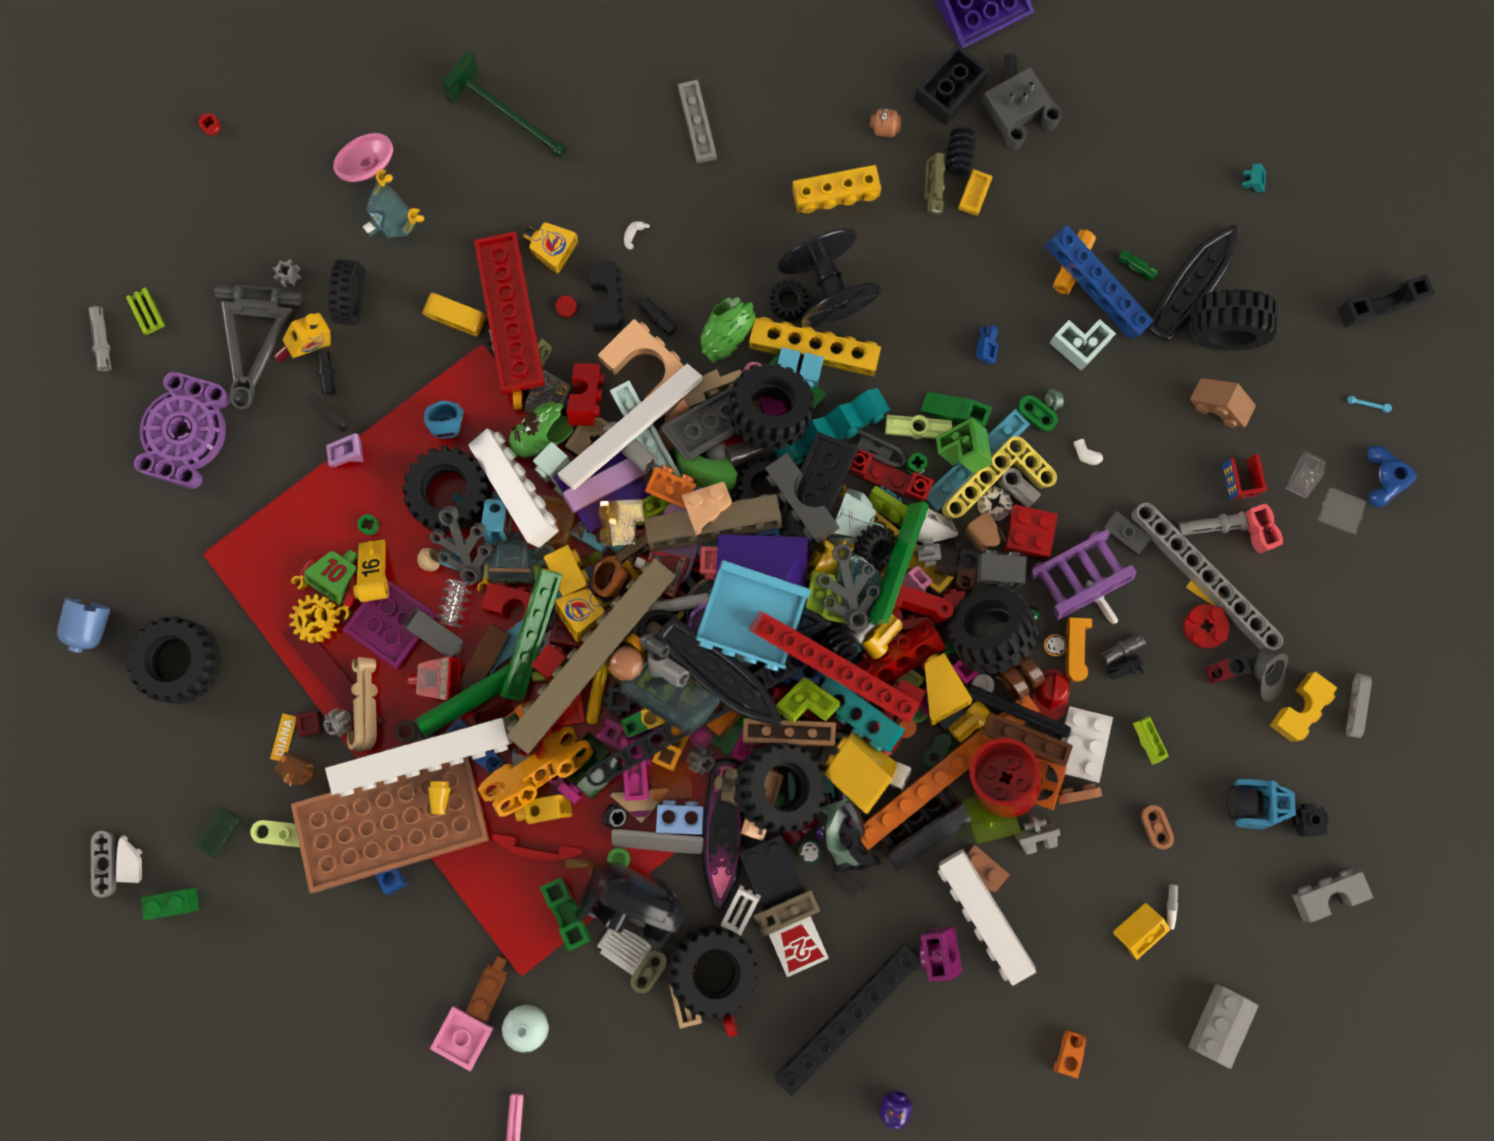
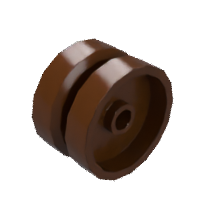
[992,656,1045,701]

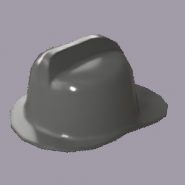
[1253,651,1288,702]

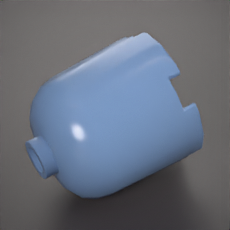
[57,598,111,653]

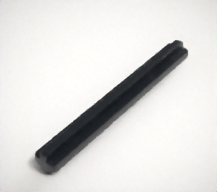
[968,685,1071,738]

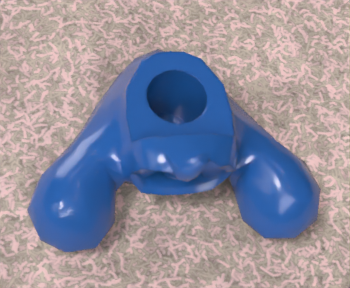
[1367,445,1417,508]

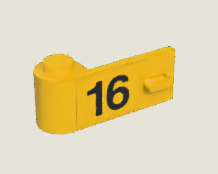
[354,539,389,602]

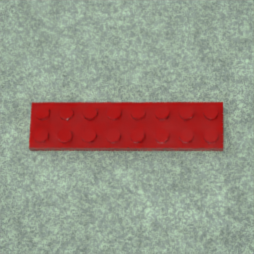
[474,231,546,395]

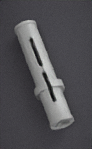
[88,306,112,371]

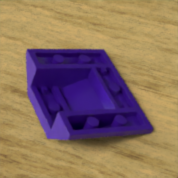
[716,534,808,604]

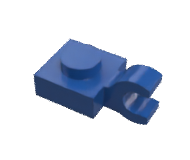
[976,324,999,365]

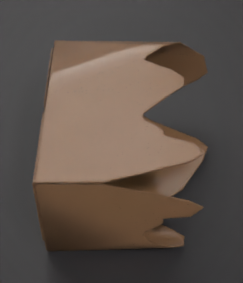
[964,511,1006,553]

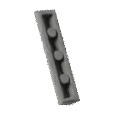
[612,829,703,854]

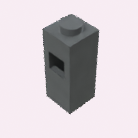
[403,607,463,657]

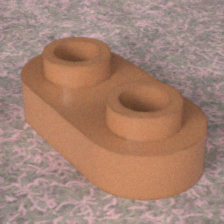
[1057,783,1102,804]
[1141,805,1174,849]

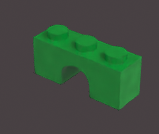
[540,876,592,952]

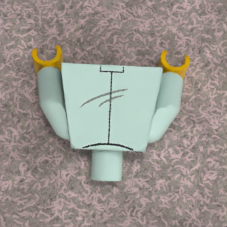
[825,485,884,546]

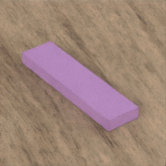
[562,459,648,513]

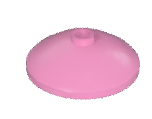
[333,133,393,182]

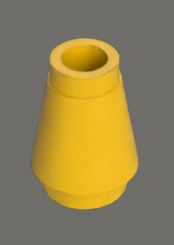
[428,781,451,814]

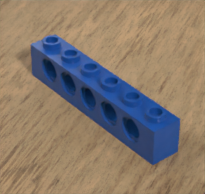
[1044,225,1154,339]

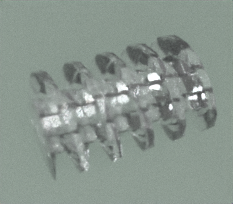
[436,579,472,628]

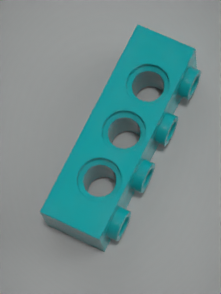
[820,677,905,752]

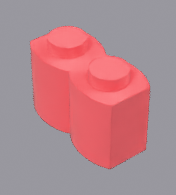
[1245,503,1283,554]

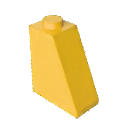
[924,653,972,726]

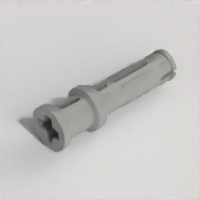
[1177,511,1248,536]

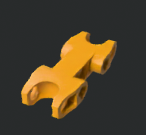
[478,726,593,817]

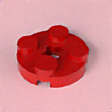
[1183,604,1229,649]

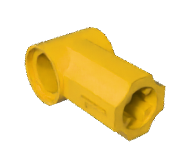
[861,614,903,659]
[947,701,991,743]

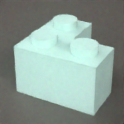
[1050,319,1116,371]
[533,442,571,498]

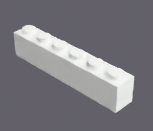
[468,428,559,548]
[938,848,1036,986]

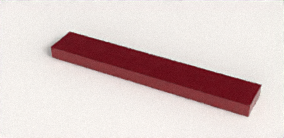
[283,623,384,728]

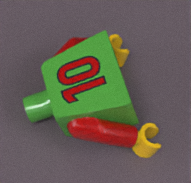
[291,550,358,620]

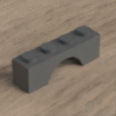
[765,453,840,544]

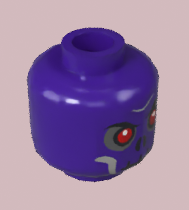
[879,1090,912,1129]

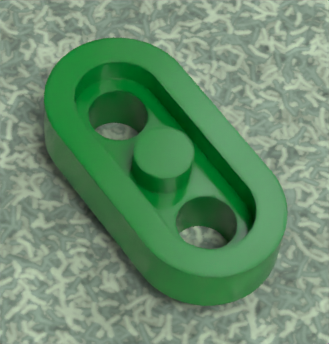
[1018,395,1058,432]

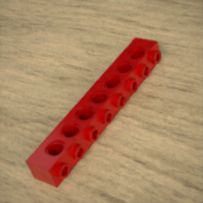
[748,610,921,723]

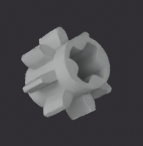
[273,259,301,287]
[917,539,941,567]
[324,708,353,737]
[687,745,716,775]

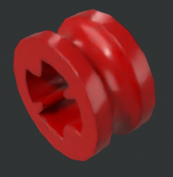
[199,113,221,135]

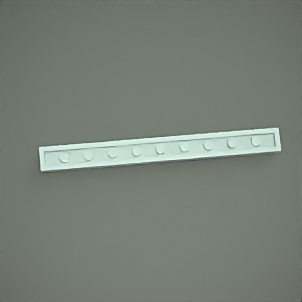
[610,381,717,557]

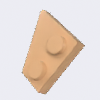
[682,481,732,535]

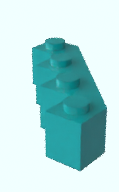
[773,388,890,467]

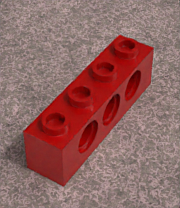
[856,619,946,685]

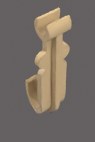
[347,657,378,752]

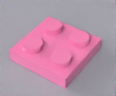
[430,1006,494,1071]

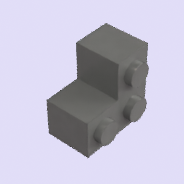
[977,550,1026,589]

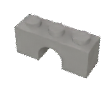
[1292,869,1374,923]

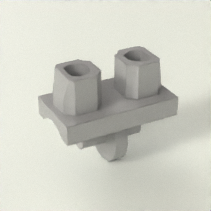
[1014,814,1061,855]

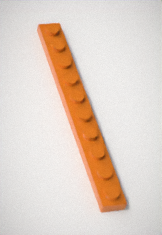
[861,696,1040,850]

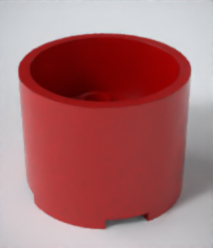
[970,738,1042,818]

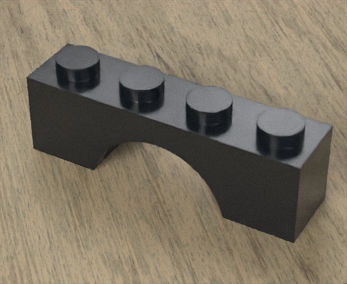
[1337,274,1435,328]

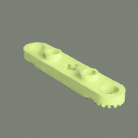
[250,820,300,847]

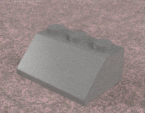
[1188,984,1258,1069]

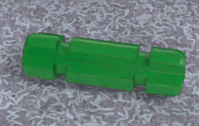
[1118,250,1158,281]

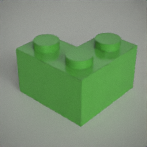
[936,417,992,473]

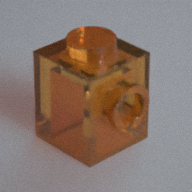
[273,752,314,786]

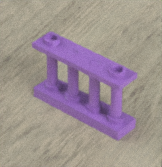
[1030,529,1137,620]

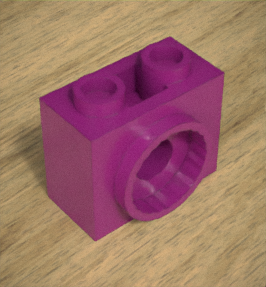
[920,926,962,982]

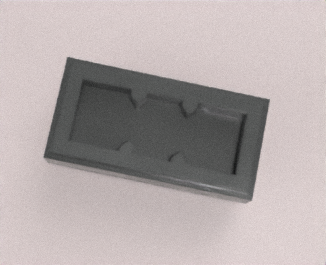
[1103,511,1152,555]

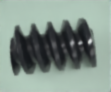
[945,126,976,176]
[811,620,858,661]

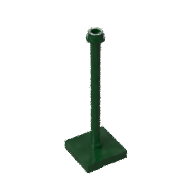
[442,50,566,157]

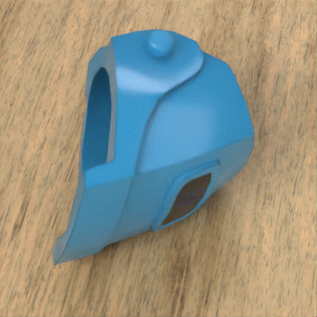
[424,401,464,439]

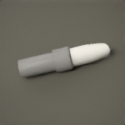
[1166,884,1179,930]

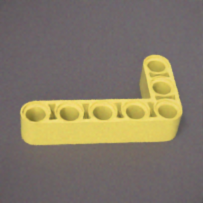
[942,436,1057,519]

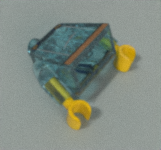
[477,532,543,592]

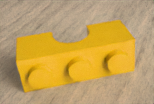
[1269,671,1337,742]

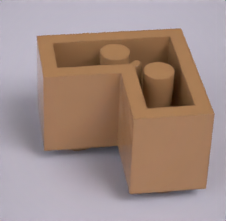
[1190,378,1256,428]

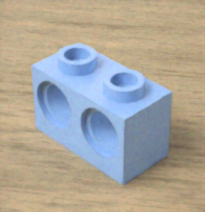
[656,800,704,834]

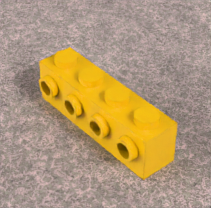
[792,165,881,214]

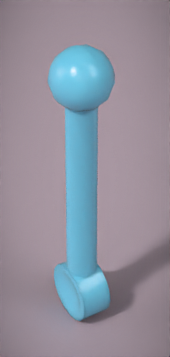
[1347,396,1392,413]

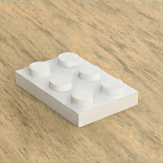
[1054,706,1113,783]

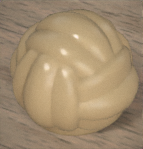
[418,548,440,571]

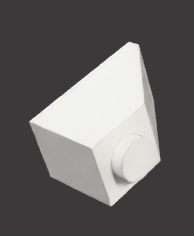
[917,508,959,543]

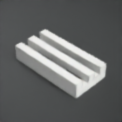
[721,885,761,936]

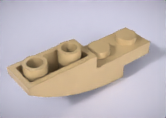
[664,369,742,417]

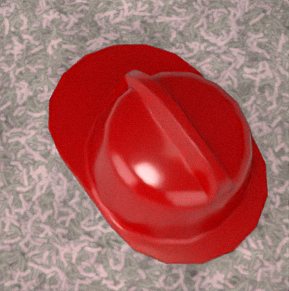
[1032,669,1070,720]

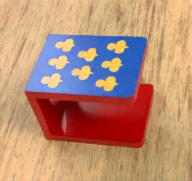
[1222,453,1267,500]

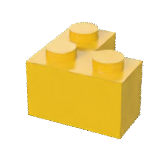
[544,545,590,597]

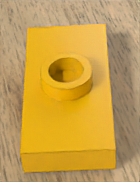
[958,169,993,216]

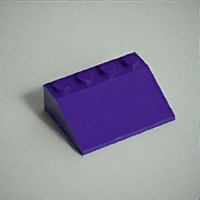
[935,0,1034,48]

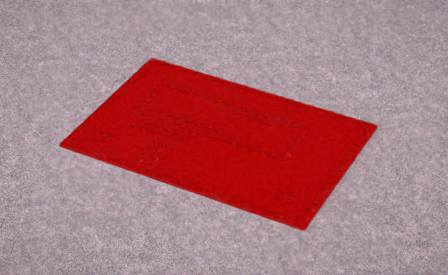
[204,345,783,975]

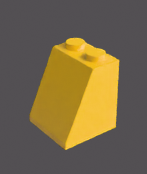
[824,732,897,814]

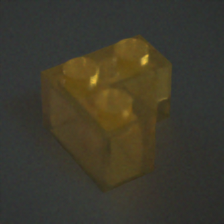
[599,499,644,546]

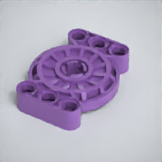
[134,372,231,489]

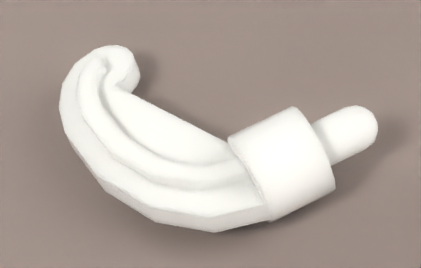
[624,221,650,250]

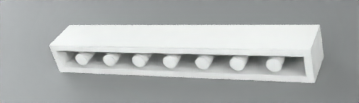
[325,717,513,797]

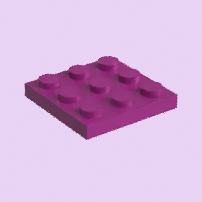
[343,579,438,669]

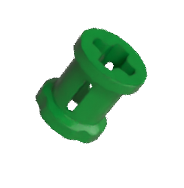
[906,453,928,475]

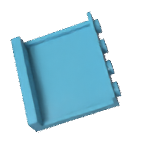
[696,560,811,671]

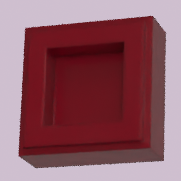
[296,711,323,737]

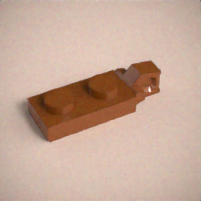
[466,955,507,1022]

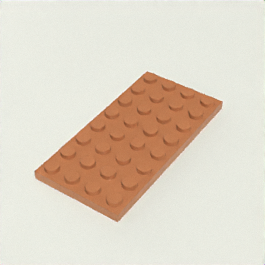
[291,756,490,893]

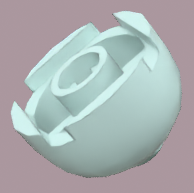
[502,1004,549,1053]

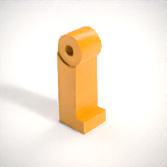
[1065,618,1092,683]

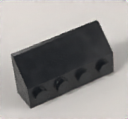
[877,786,972,871]

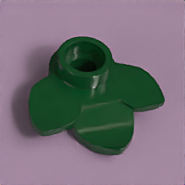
[922,734,958,768]

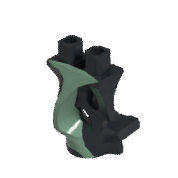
[816,789,881,873]

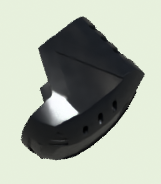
[575,862,684,952]

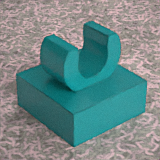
[1242,164,1266,193]

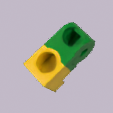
[620,708,666,737]

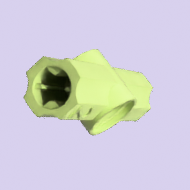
[885,415,952,439]

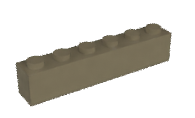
[644,494,782,552]

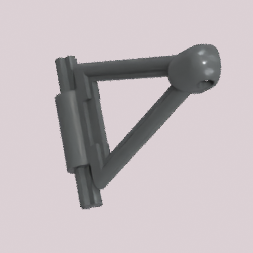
[214,284,303,410]

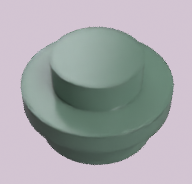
[1045,389,1064,411]

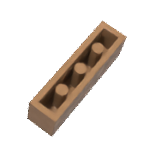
[743,719,836,748]

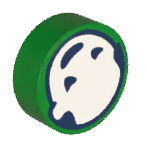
[798,841,821,864]

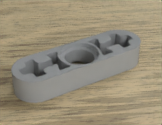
[1346,673,1372,738]
[91,831,116,898]

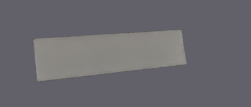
[678,80,717,164]

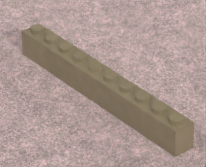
[506,559,676,754]

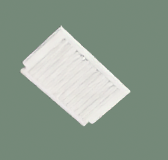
[597,917,652,975]

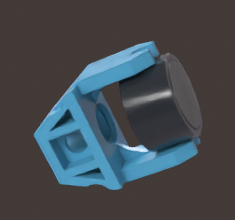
[1227,779,1296,830]

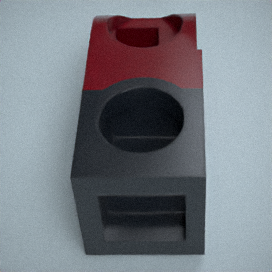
[1204,654,1252,684]

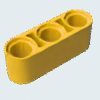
[422,293,487,337]

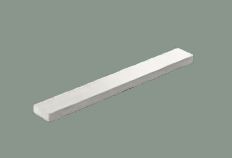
[558,364,703,490]

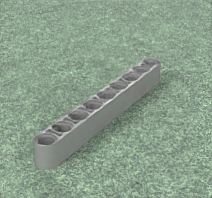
[1131,503,1283,652]

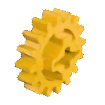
[289,594,340,643]

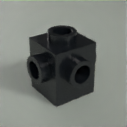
[604,684,636,717]
[1292,803,1328,837]

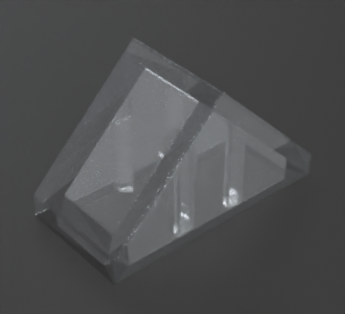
[1286,451,1325,498]

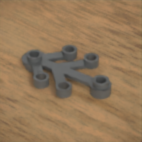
[430,506,493,584]
[817,544,880,631]

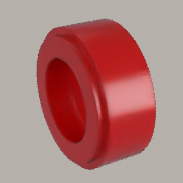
[555,296,578,318]
[723,1014,738,1037]

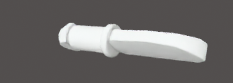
[1085,580,1118,624]

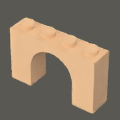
[598,319,684,418]

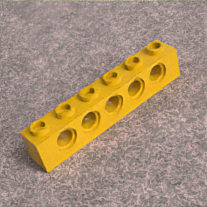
[749,317,881,377]

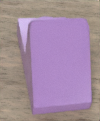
[326,433,364,467]

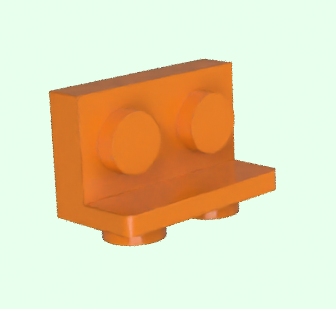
[645,465,698,509]

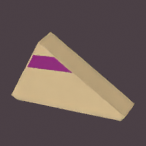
[610,789,669,823]

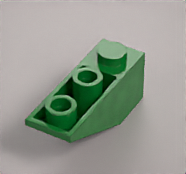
[920,392,992,428]

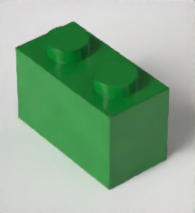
[141,888,199,921]

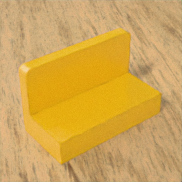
[1113,903,1170,960]

